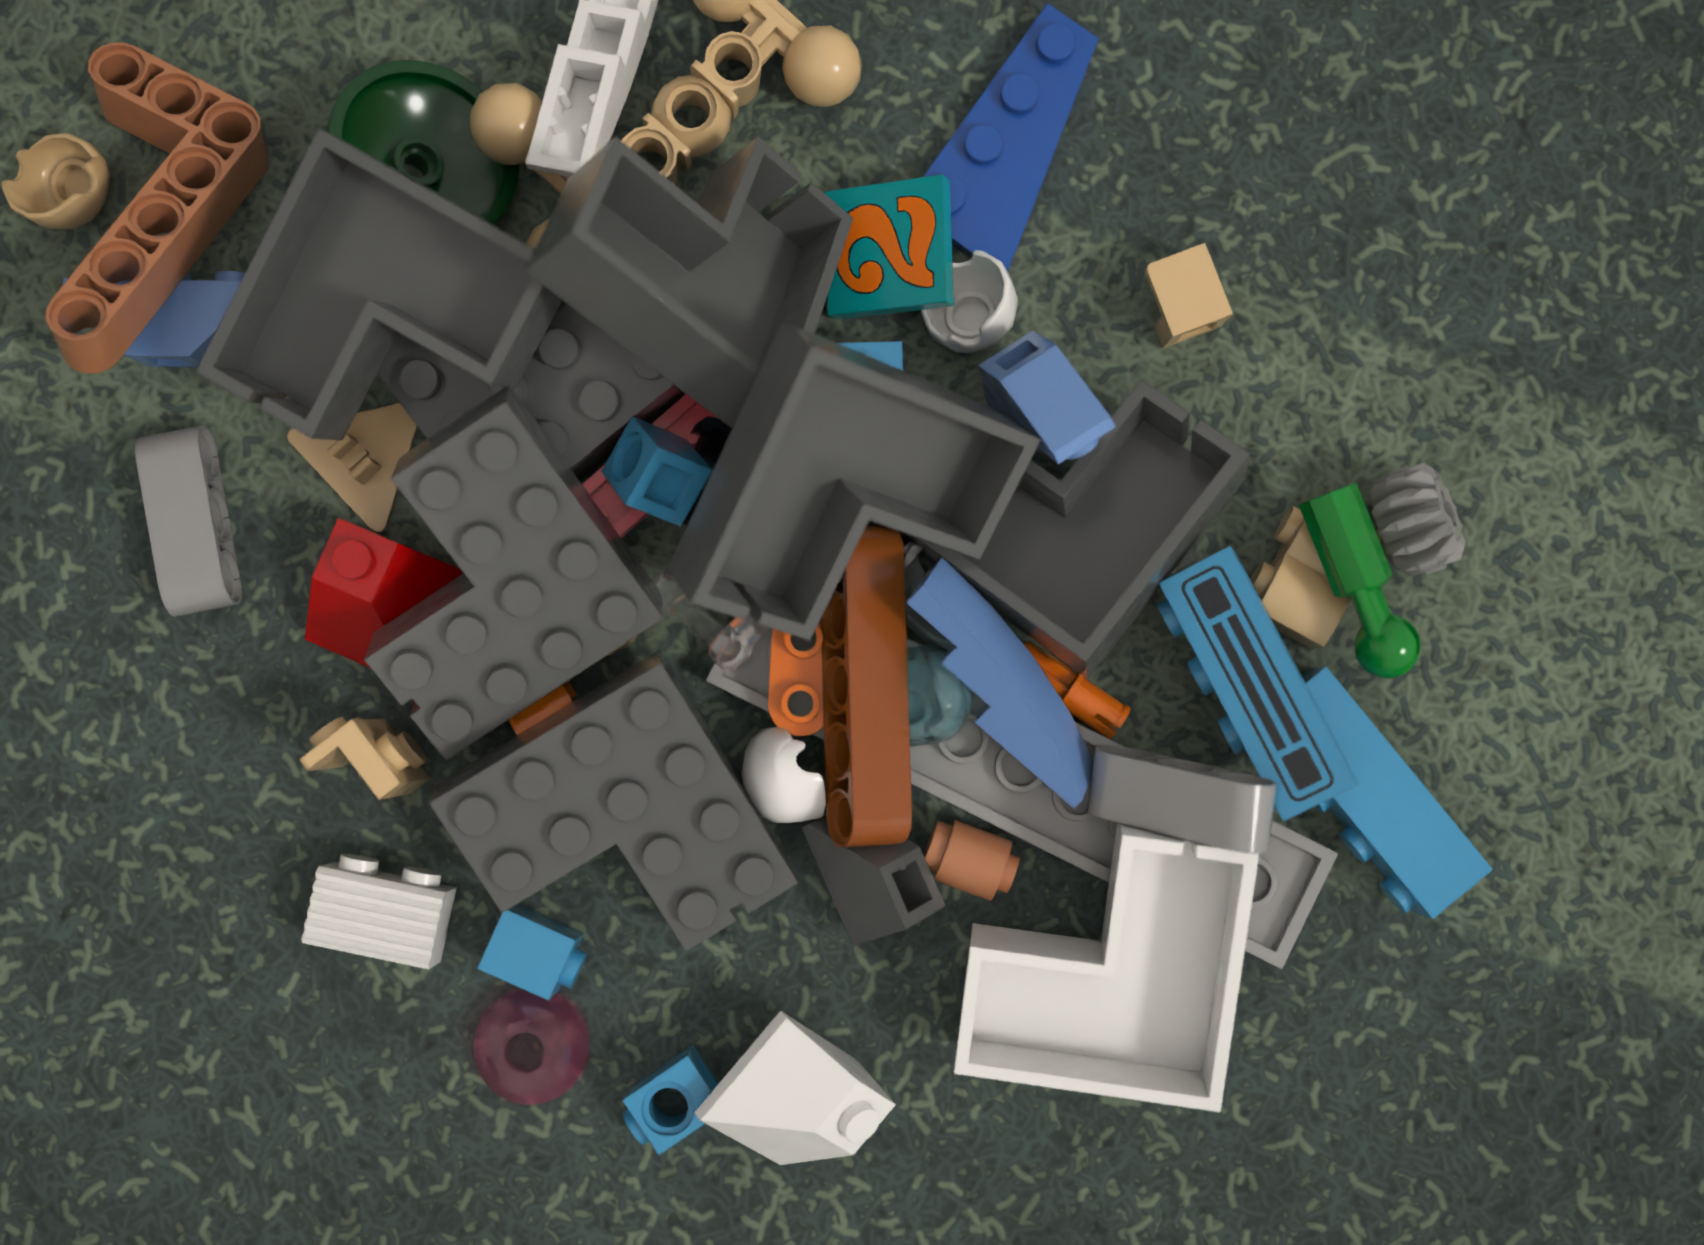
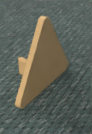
[287,403,418,533]

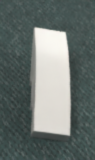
[525,0,658,177]

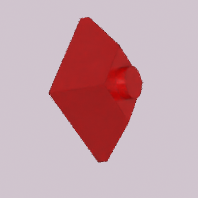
[305,518,463,668]

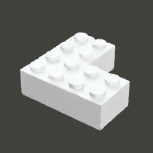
[954,822,1259,1112]

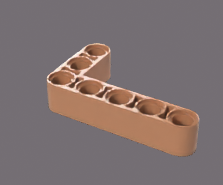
[46,42,268,374]

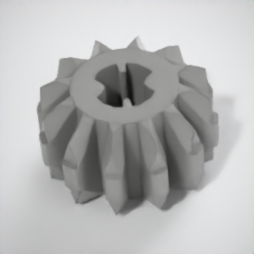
[1370,463,1466,577]

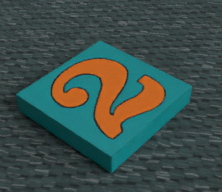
[824,174,954,320]

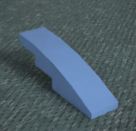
[906,557,1094,808]

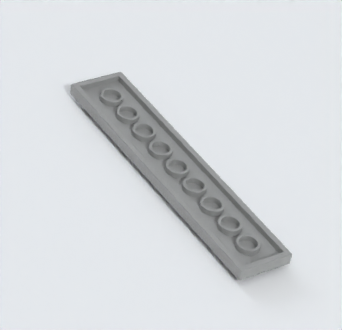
[706,613,1338,969]

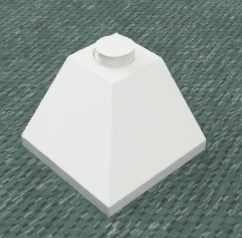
[694,1011,896,1165]

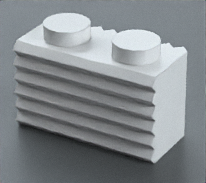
[301,854,457,969]

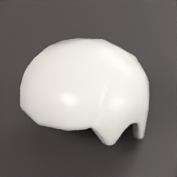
[921,250,1018,353]
[741,726,826,823]

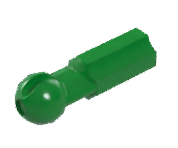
[1298,483,1421,679]

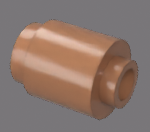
[924,819,1020,901]

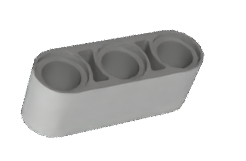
[135,425,242,617]
[1087,745,1277,853]

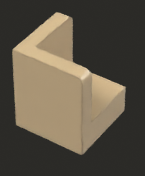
[1145,243,1233,348]

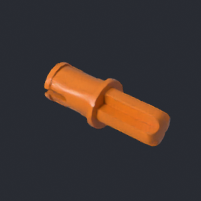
[1023,641,1131,739]

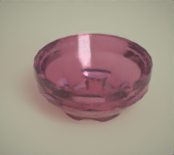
[473,988,591,1105]

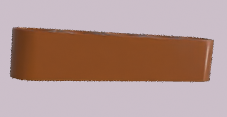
[821,525,912,848]

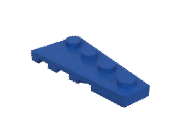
[923,3,1099,271]

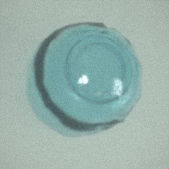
[907,644,973,747]

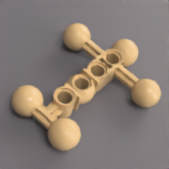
[469,0,862,248]

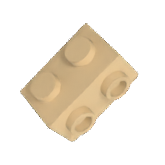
[300,717,431,800]

